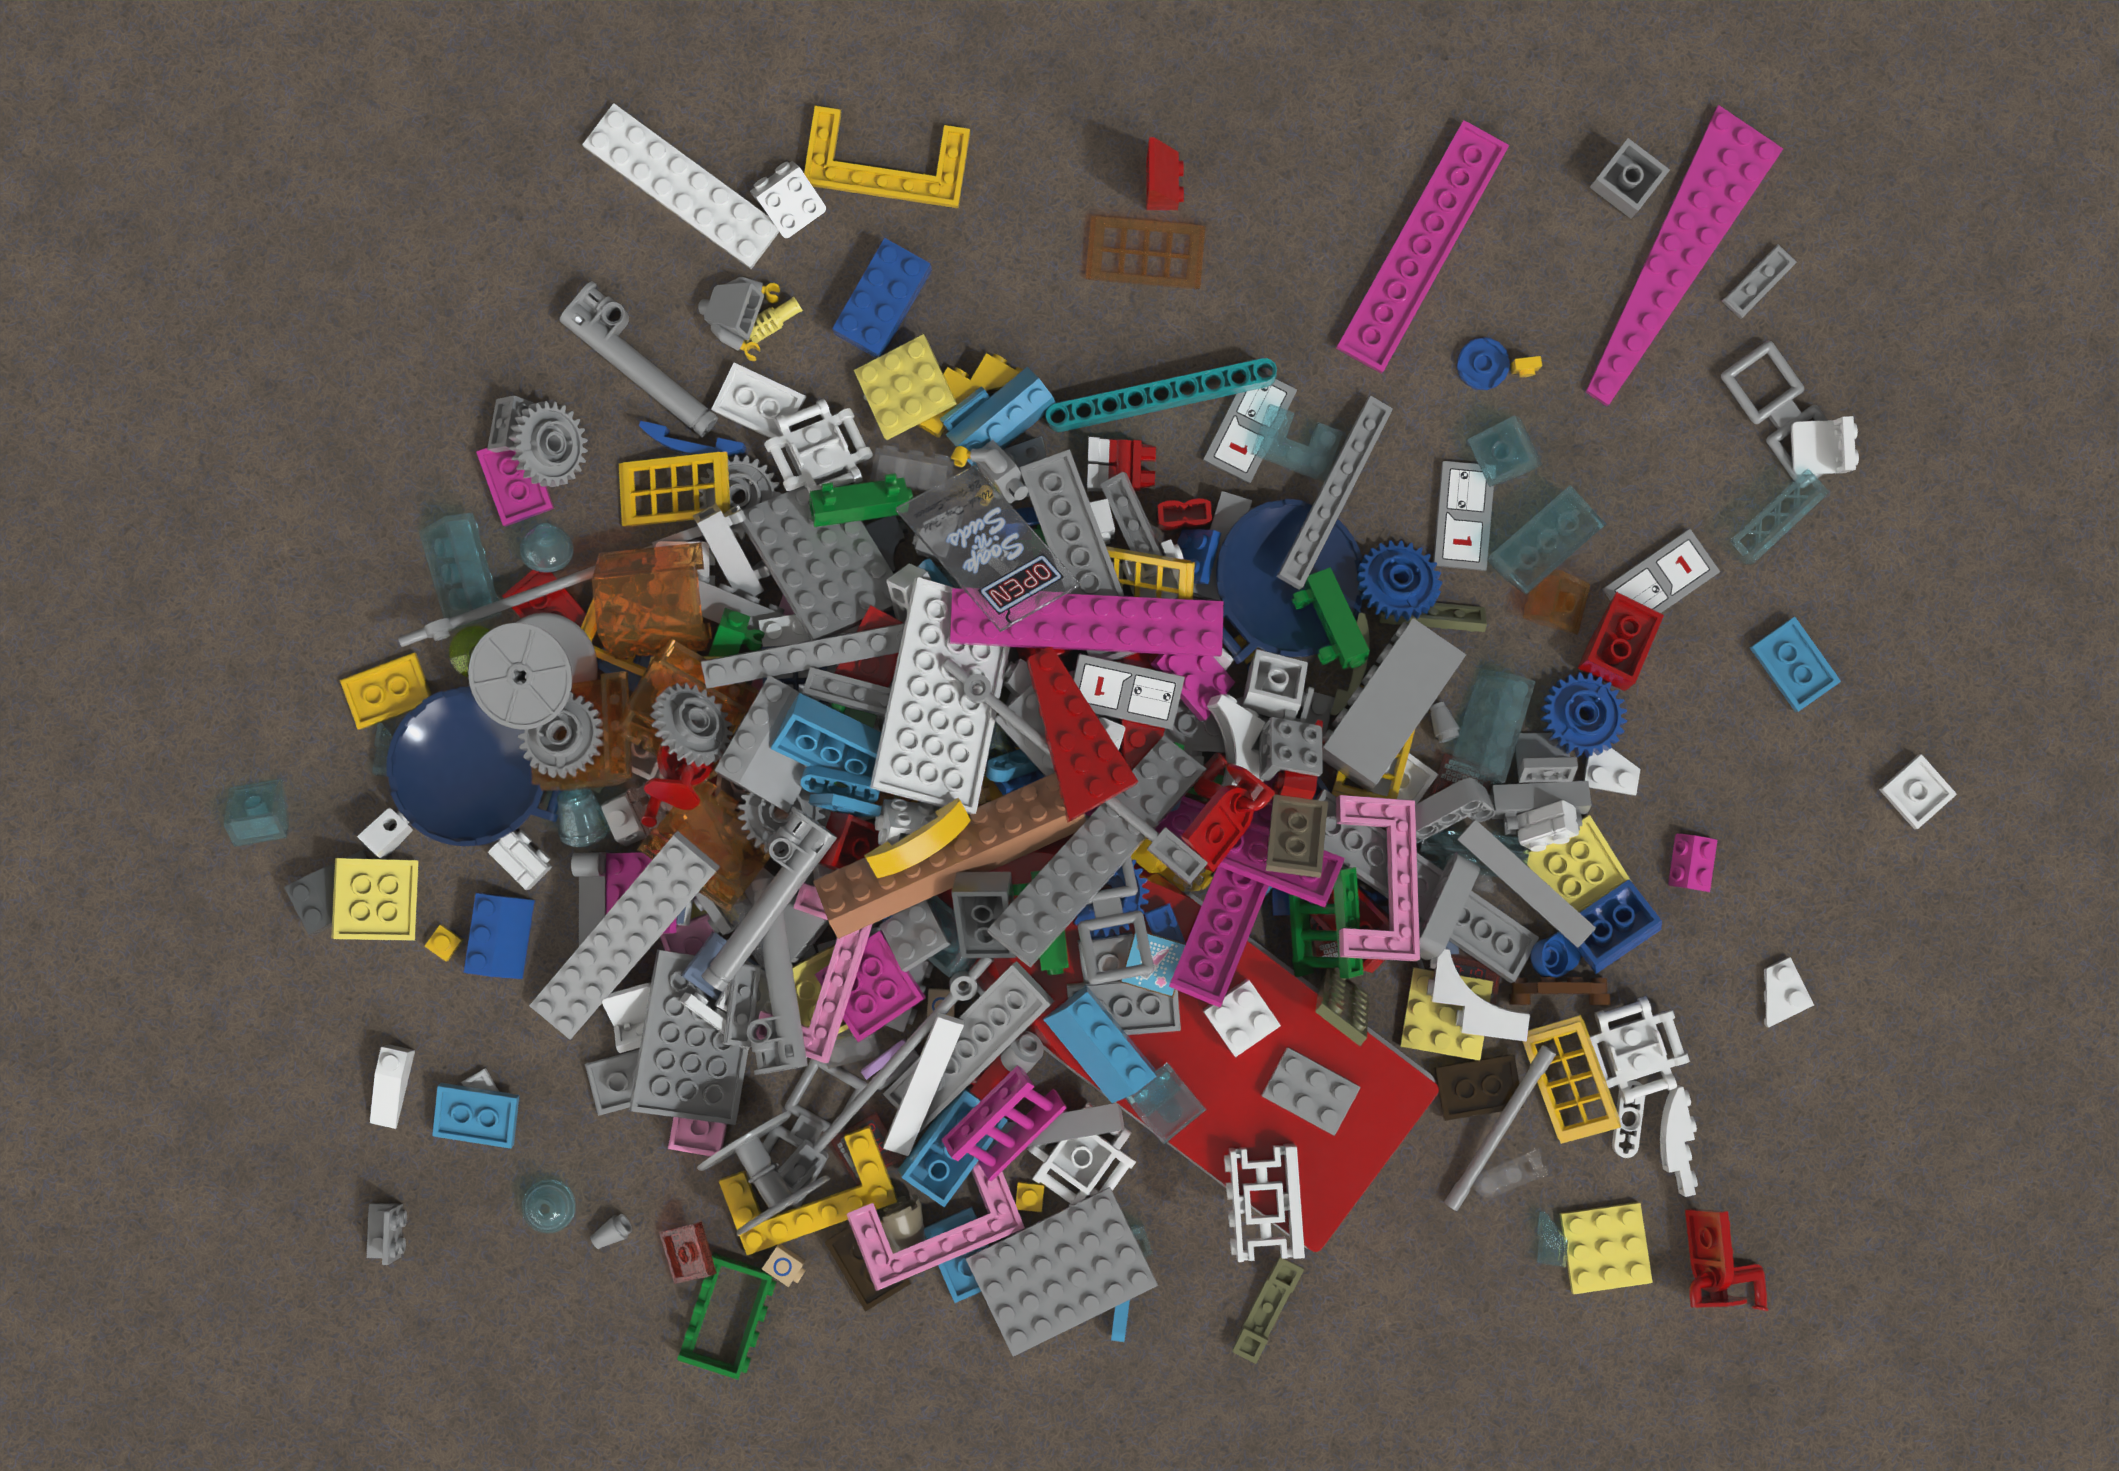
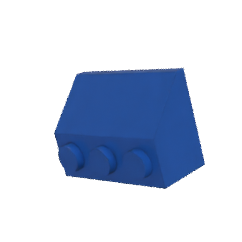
[1576,879,1662,974]
[464,893,535,979]

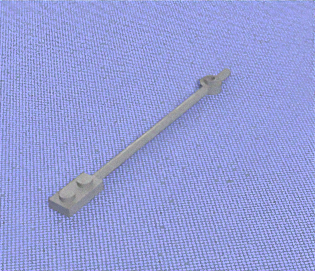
[398,526,705,647]
[943,658,1208,885]
[778,958,994,1194]

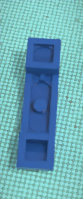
[639,421,746,457]

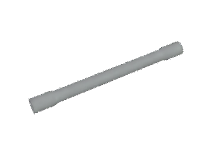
[1444,1045,1556,1211]

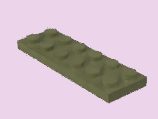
[1315,968,1369,1046]

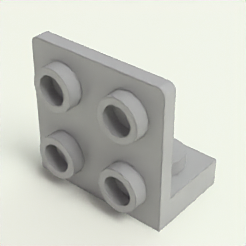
[487,395,549,453]
[1295,687,1335,737]
[1259,717,1323,781]
[1513,733,1578,783]
[367,1203,407,1265]

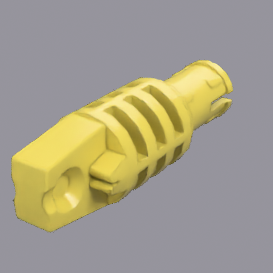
[743,297,803,343]

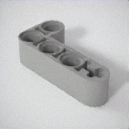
[1385,778,1495,844]
[571,852,609,946]
[1419,853,1480,960]

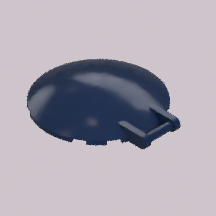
[1216,499,1364,664]
[387,687,572,846]

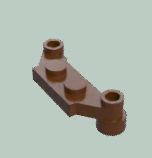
[1509,977,1611,1005]

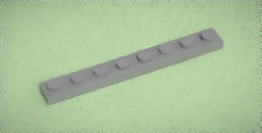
[1276,396,1393,590]
[701,623,905,689]

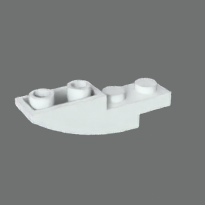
[1660,1085,1698,1197]

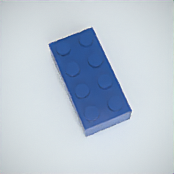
[832,238,932,358]

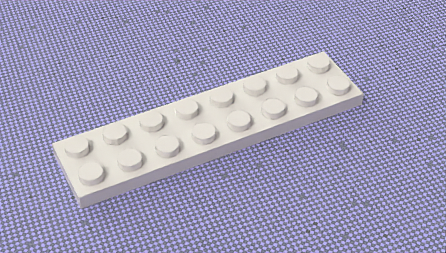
[582,103,779,269]

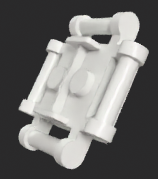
[764,398,873,494]
[1590,996,1690,1104]
[1027,1101,1136,1206]

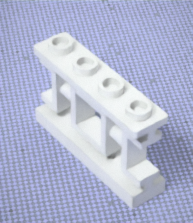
[1224,1144,1305,1262]

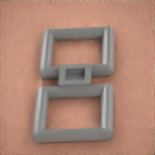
[1721,340,1828,488]
[1078,856,1154,985]
[746,1058,867,1208]

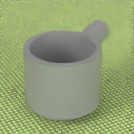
[1000,1031,1044,1073]

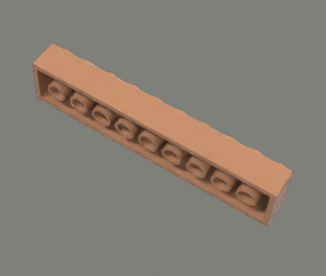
[813,773,1086,939]

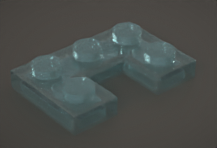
[1251,404,1343,482]

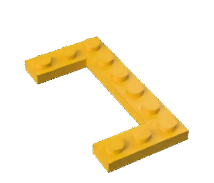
[804,106,970,208]
[719,1126,898,1255]

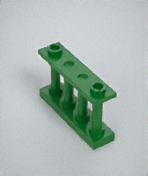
[1289,867,1364,979]

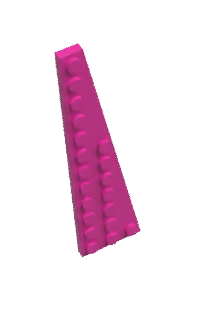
[1585,105,1783,407]

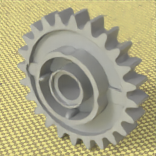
[509,401,588,487]
[699,455,781,540]
[650,683,733,767]
[518,692,606,779]
[738,788,825,853]

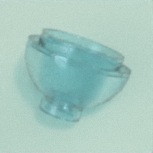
[520,523,574,572]
[522,1179,576,1233]

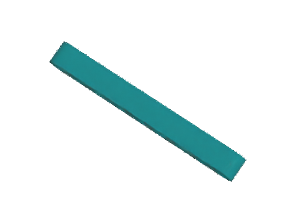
[1046,358,1277,432]

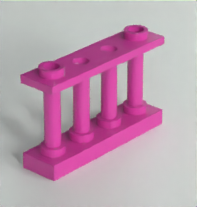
[942,1065,1067,1182]

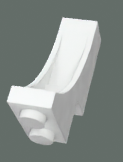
[1207,694,1265,800]
[1427,948,1530,1041]

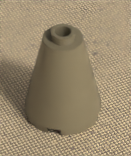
[877,1195,926,1254]

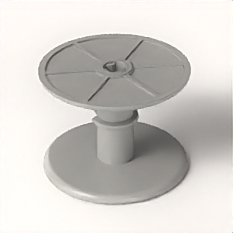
[468,613,598,729]
[697,1111,831,1236]

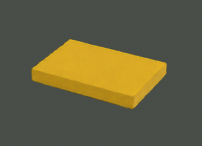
[340,653,431,730]

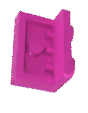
[1668,834,1717,892]

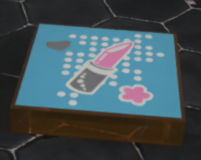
[1120,932,1186,998]

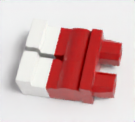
[1087,437,1156,491]

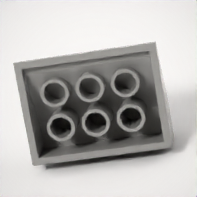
[715,676,807,813]

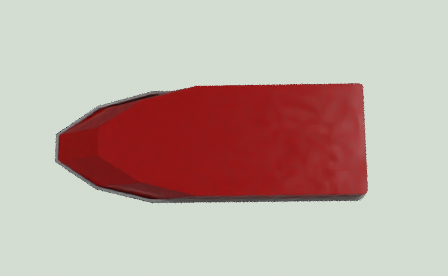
[928,833,1439,1252]

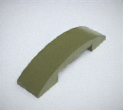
[1330,613,1370,717]
[1232,1256,1304,1364]

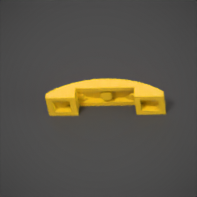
[864,798,971,878]

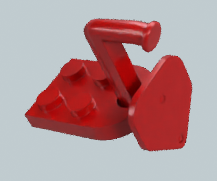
[641,740,714,827]
[1181,754,1275,872]
[1685,1209,1769,1311]

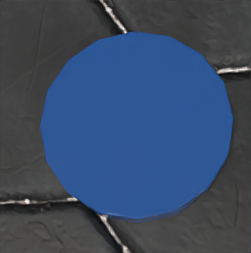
[1457,338,1510,390]

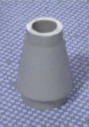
[1429,702,1460,743]
[590,1214,632,1249]

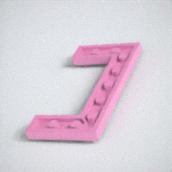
[1336,795,1420,961]
[756,883,872,1063]
[846,1160,1025,1291]

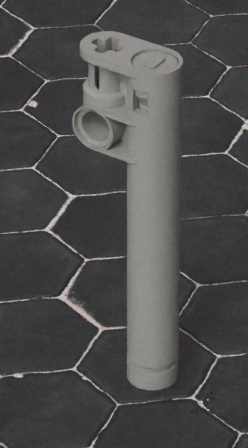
[560,281,718,437]
[702,807,837,992]
[747,878,808,1075]

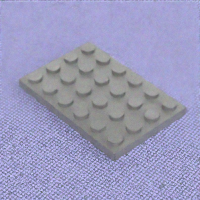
[741,477,894,640]
[629,950,763,1125]
[966,1187,1158,1356]

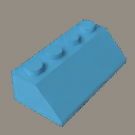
[946,367,1056,472]
[770,693,881,792]
[1043,985,1157,1103]
[898,1087,1008,1207]

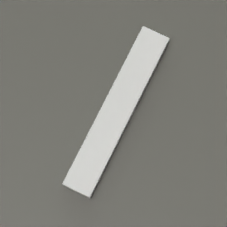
[883,1013,964,1156]

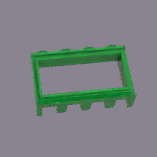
[677,1252,777,1380]

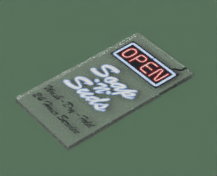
[896,465,1080,632]

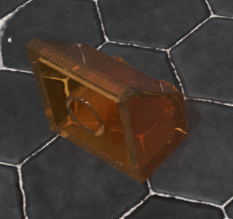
[1523,567,1591,635]

